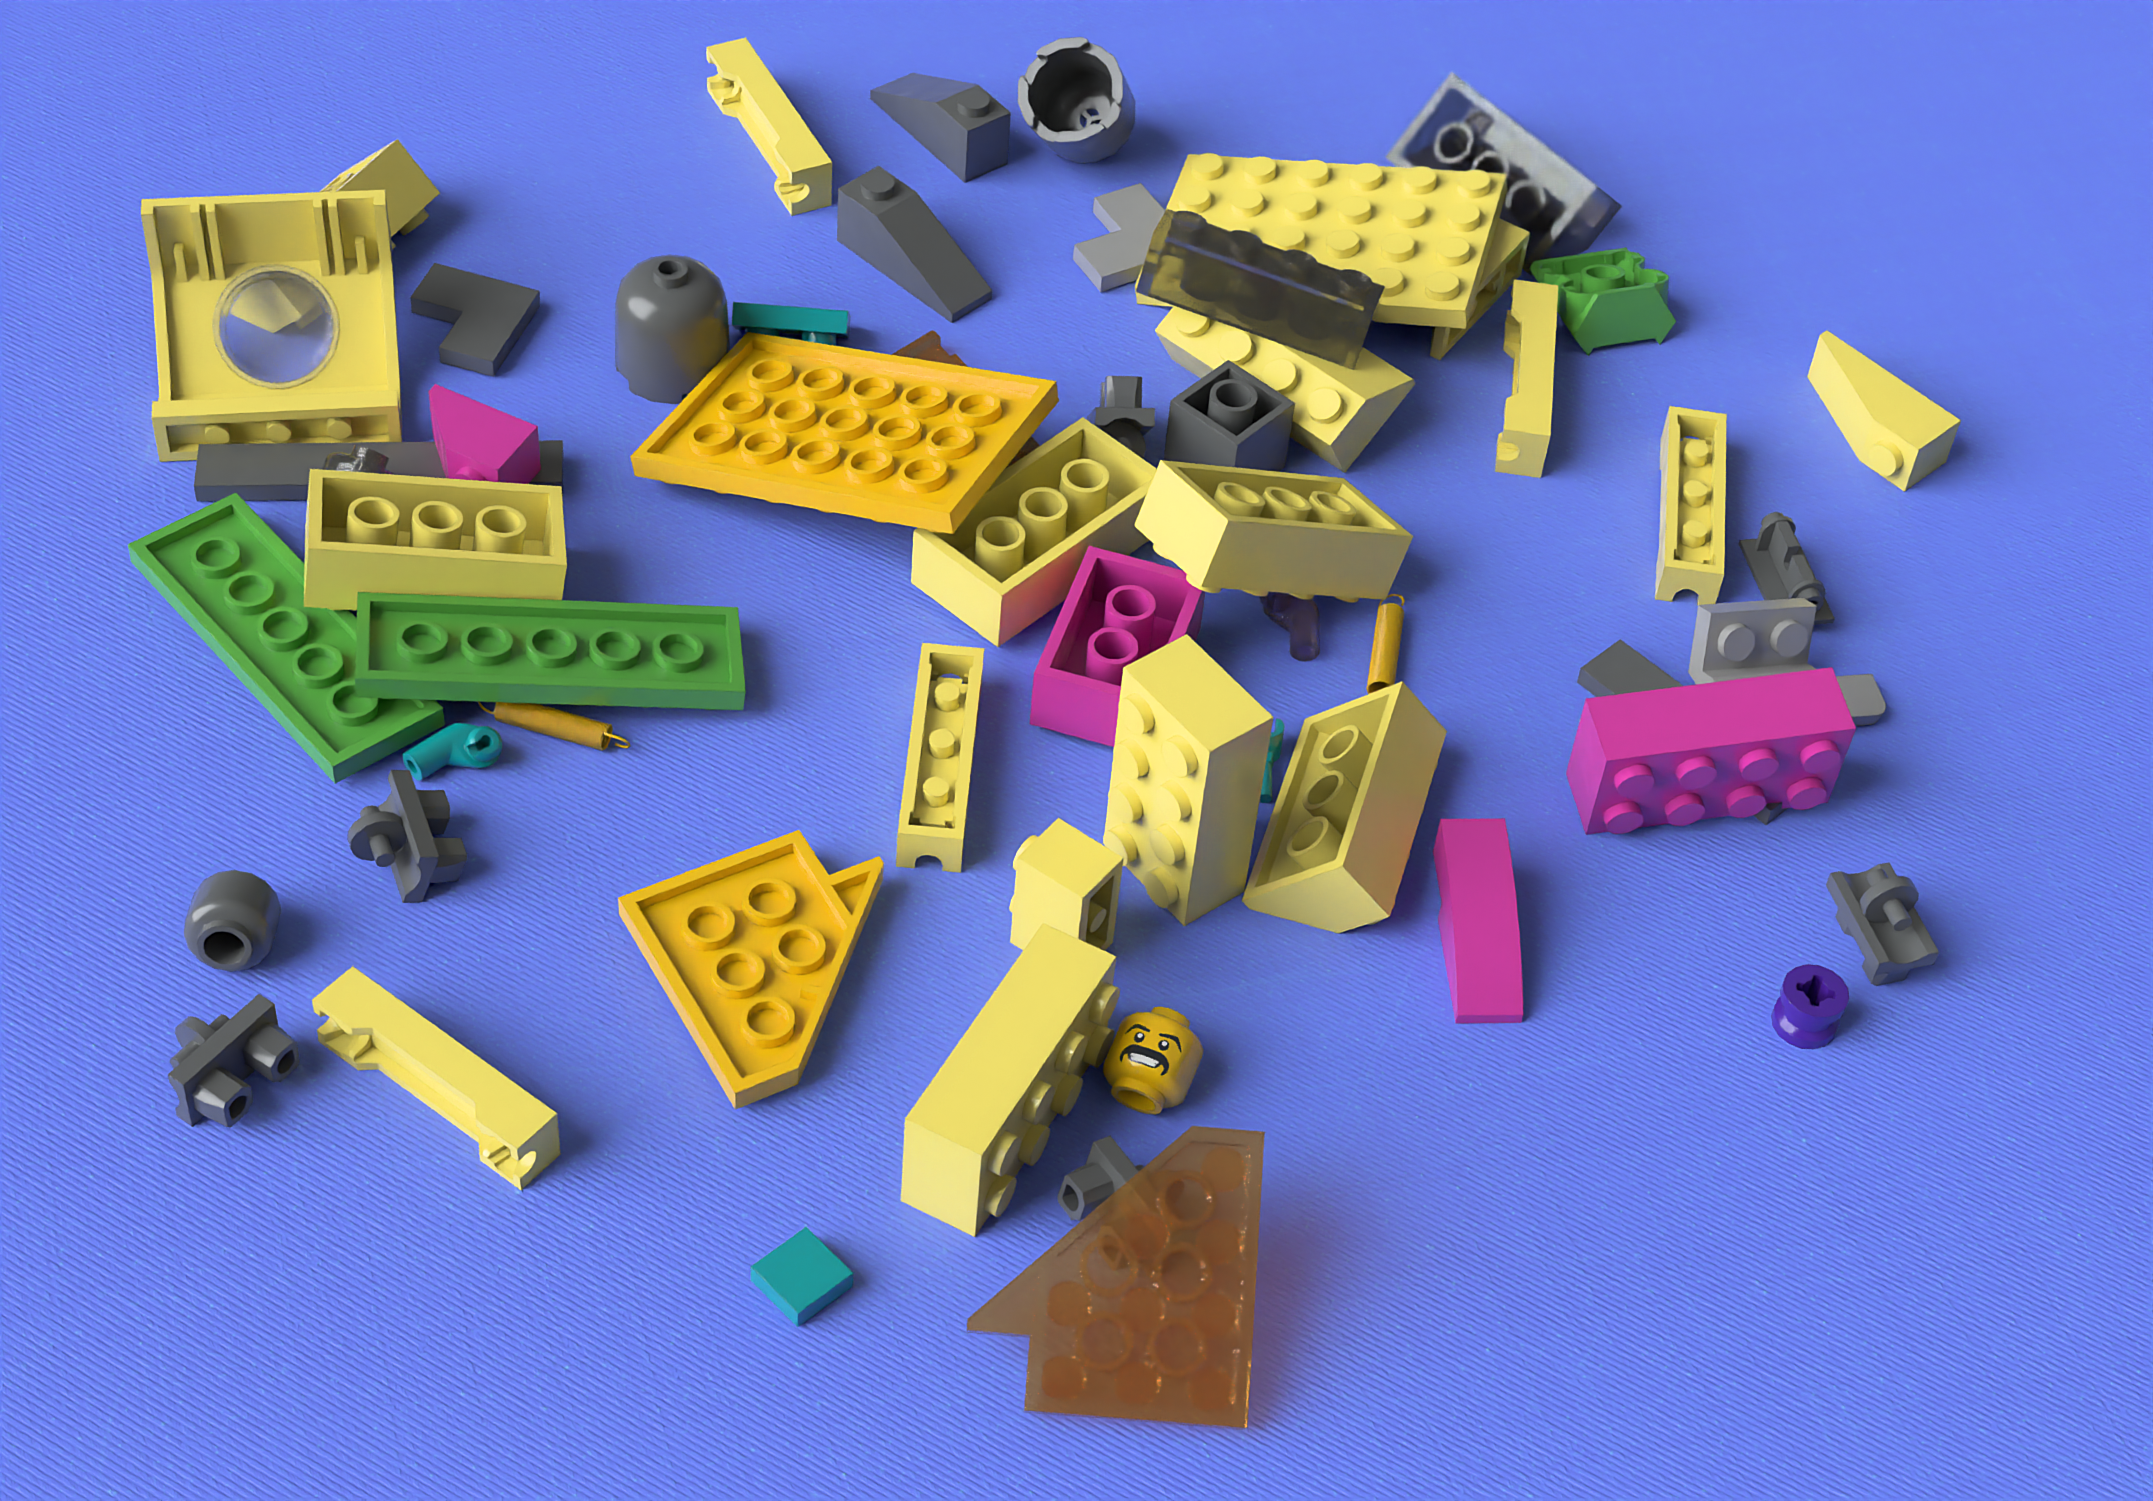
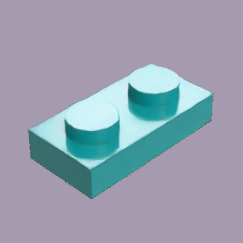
[732,302,851,346]

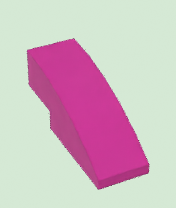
[1433,818,1524,1024]

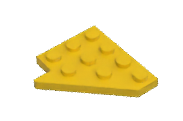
[618,830,884,1110]

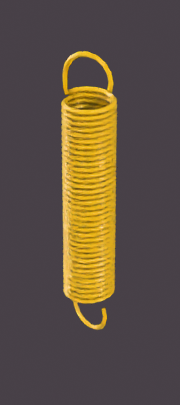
[1366,594,1405,694]
[477,701,631,751]

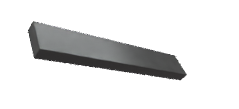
[194,440,564,501]

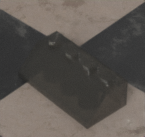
[1385,72,1622,276]
[1136,209,1385,370]

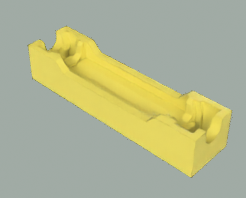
[706,37,832,216]
[1495,279,1558,478]
[1655,406,1727,606]
[896,643,984,873]
[312,966,561,1190]

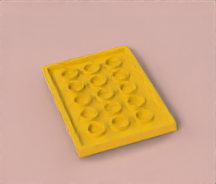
[630,332,1059,534]

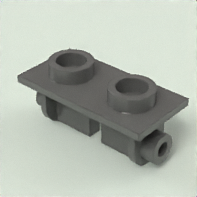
[1739,512,1835,625]

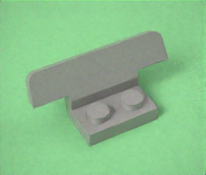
[1688,598,1886,726]

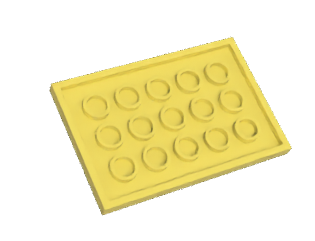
[1135,153,1507,329]

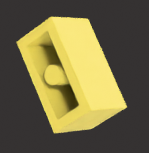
[1009,818,1123,951]

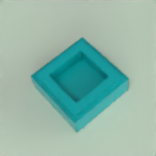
[751,1227,854,1327]

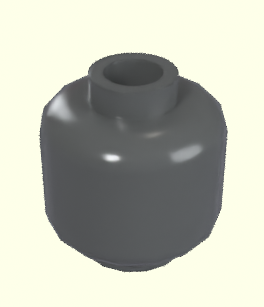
[184,870,281,972]

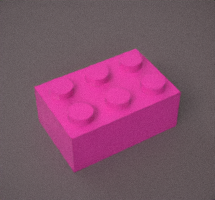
[1030,546,1205,747]

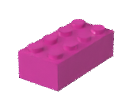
[1566,667,1856,835]

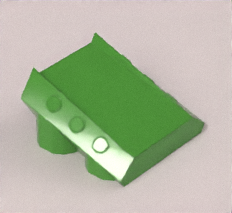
[1530,247,1676,356]

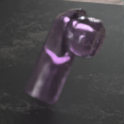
[1259,592,1320,662]

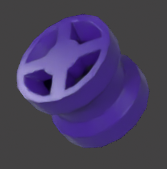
[1771,964,1849,1050]

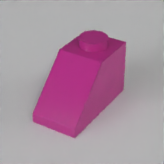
[429,384,541,484]

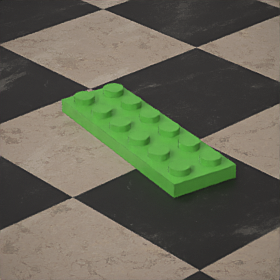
[128,493,445,784]
[355,592,746,710]

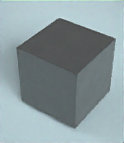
[1163,360,1295,472]

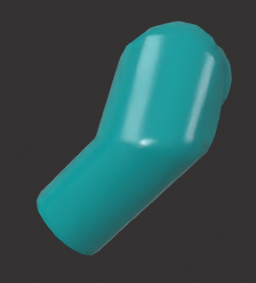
[402,723,502,781]

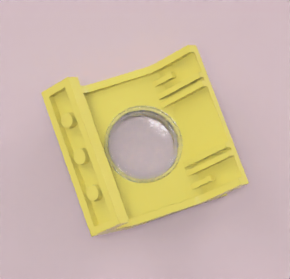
[141,190,402,462]

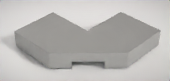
[1073,183,1166,292]

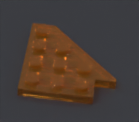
[966,1126,1265,1430]

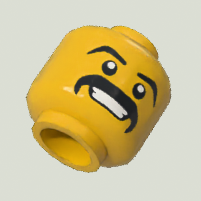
[1103,1007,1203,1114]

